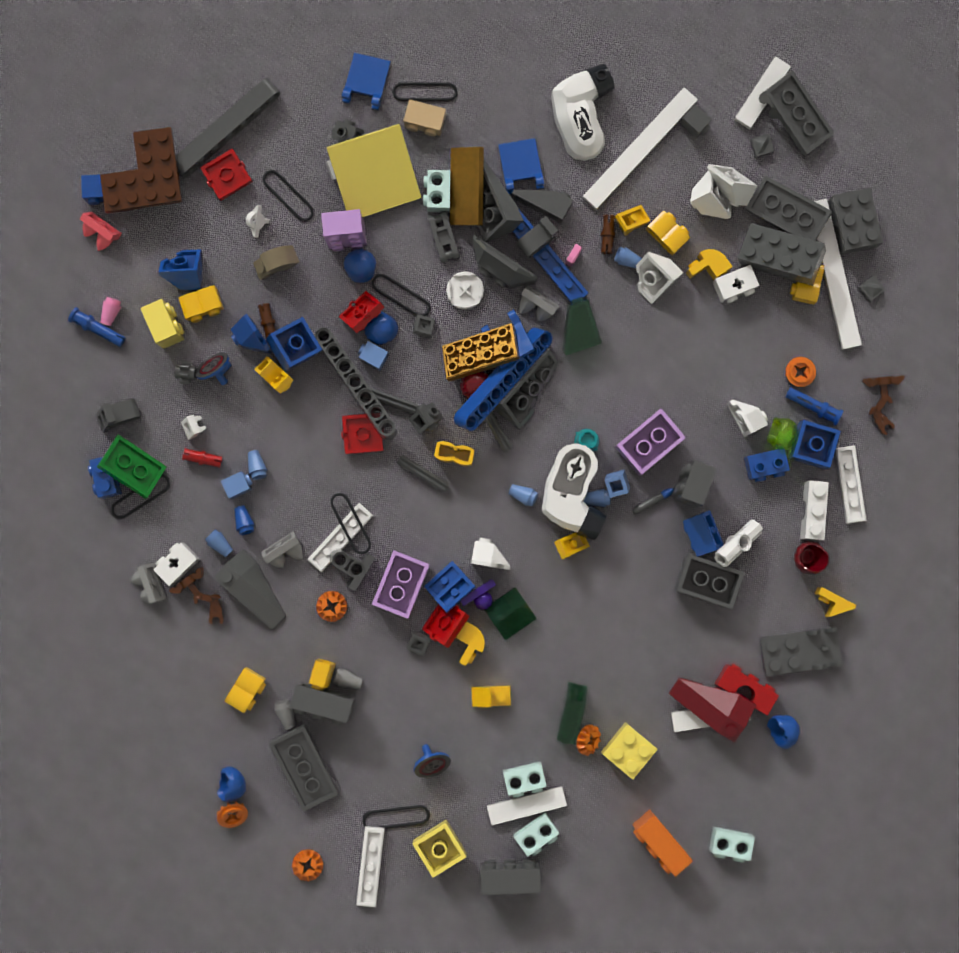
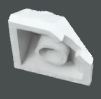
[690,170,732,219]
[636,252,684,304]
[727,400,768,437]
[471,538,510,570]

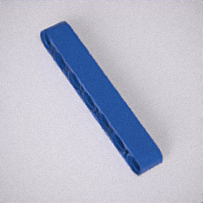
[454,328,553,431]

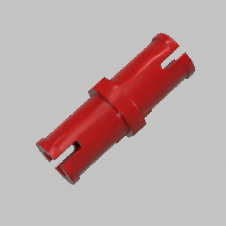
[182,448,223,468]

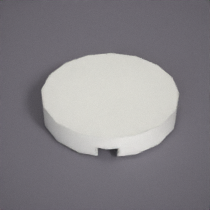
[446,271,484,310]

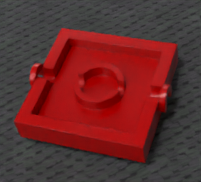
[200,148,253,201]
[338,291,385,333]
[341,413,384,455]
[422,604,470,648]

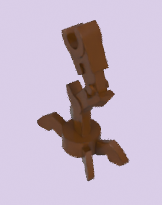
[862,375,905,435]
[169,567,224,624]

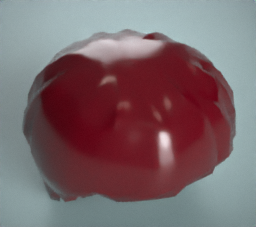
[460,371,489,399]
[794,541,829,574]

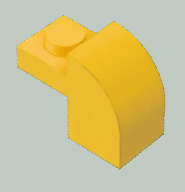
[686,249,733,280]
[254,356,294,394]
[456,621,485,666]

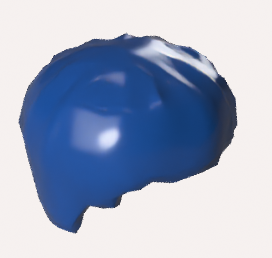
[344,249,376,283]
[364,312,398,345]
[767,715,800,749]
[217,767,246,802]

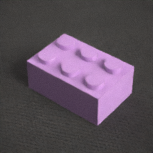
[321,209,367,251]
[615,408,686,476]
[372,550,430,619]

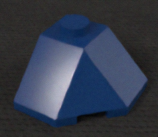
[158,249,202,291]
[231,314,273,354]

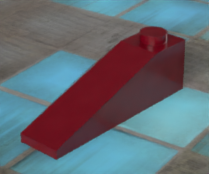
[668,677,756,743]

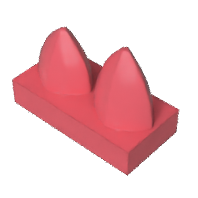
[80,212,122,251]

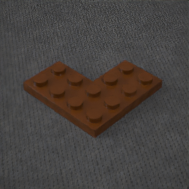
[100,127,182,214]

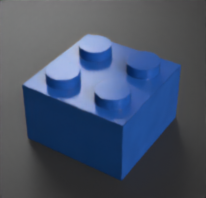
[266,317,322,372]
[788,420,841,469]

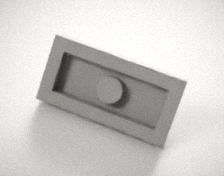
[519,285,560,322]
[261,531,302,568]
[130,563,167,604]

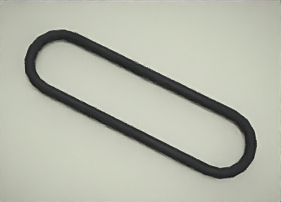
[392,82,458,101]
[263,170,314,221]
[372,274,430,316]
[111,474,170,519]
[330,493,371,554]
[362,805,430,829]

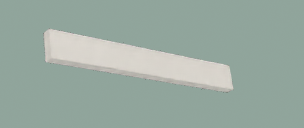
[582,87,698,210]
[814,199,862,350]

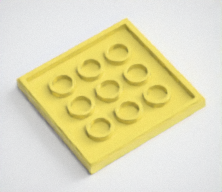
[326,124,421,217]

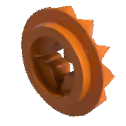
[785,357,816,387]
[316,591,347,622]
[576,724,601,756]
[217,801,248,828]
[292,849,323,882]

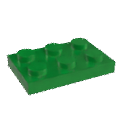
[97,434,167,499]

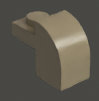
[253,245,300,280]

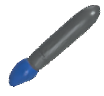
[633,488,674,514]

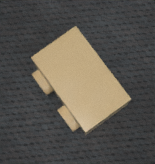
[403,99,446,137]

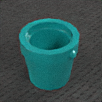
[574,429,599,451]

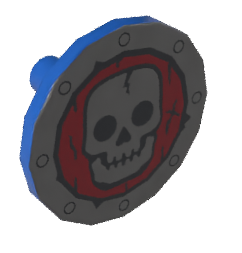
[195,352,232,385]
[413,744,451,778]

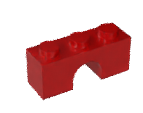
[714,663,779,716]

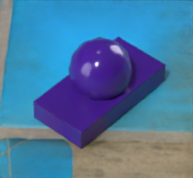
[461,579,496,610]

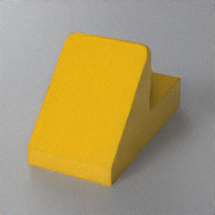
[615,205,651,236]
[554,532,590,559]
[814,587,857,617]
[471,685,511,707]

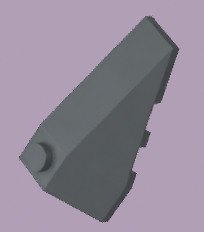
[478,160,524,242]

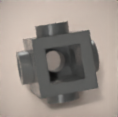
[331,119,364,143]
[409,402,444,434]

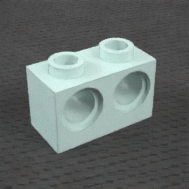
[423,170,451,212]
[503,761,547,798]
[514,812,559,857]
[709,827,755,863]

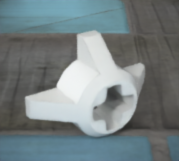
[246,205,270,237]

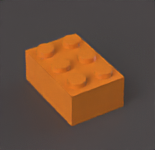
[632,809,693,877]

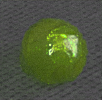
[767,417,798,450]

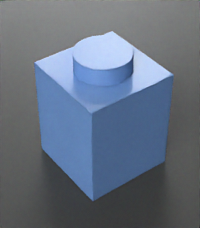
[358,341,389,371]
[605,469,630,498]
[221,471,253,499]

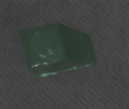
[562,297,602,356]
[556,682,587,745]

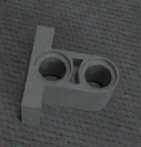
[516,216,558,258]
[96,398,141,432]
[330,549,375,591]

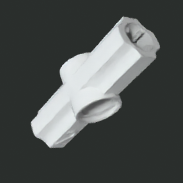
[714,520,763,567]

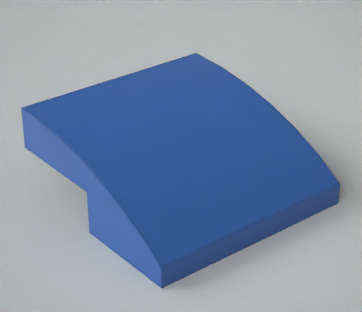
[424,561,476,613]

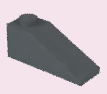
[512,190,573,224]

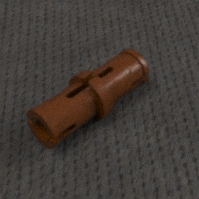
[600,214,615,255]
[258,303,276,343]

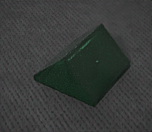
[485,587,537,640]

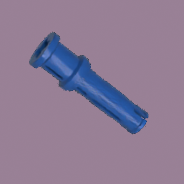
[68,307,126,348]
[785,387,844,426]

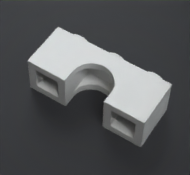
[800,480,829,541]

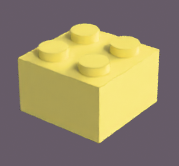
[140,299,185,349]
[601,722,658,779]
[412,819,467,878]

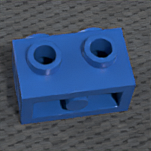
[744,448,790,482]
[88,457,122,499]
[683,510,724,557]

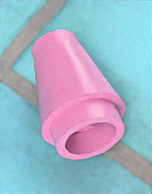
[100,297,122,326]

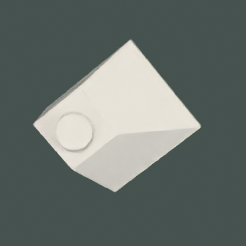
[707,164,757,207]

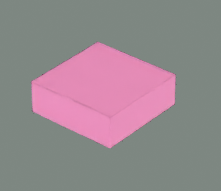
[565,244,582,267]

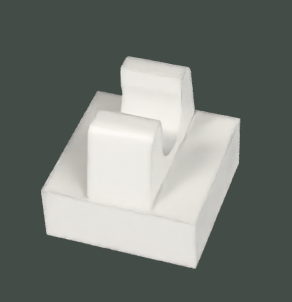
[181,415,206,440]

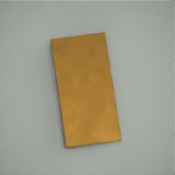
[450,147,484,225]
[442,323,520,382]

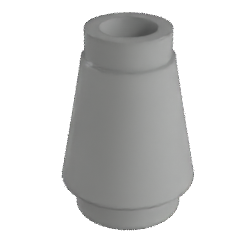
[333,668,363,690]
[274,699,296,730]

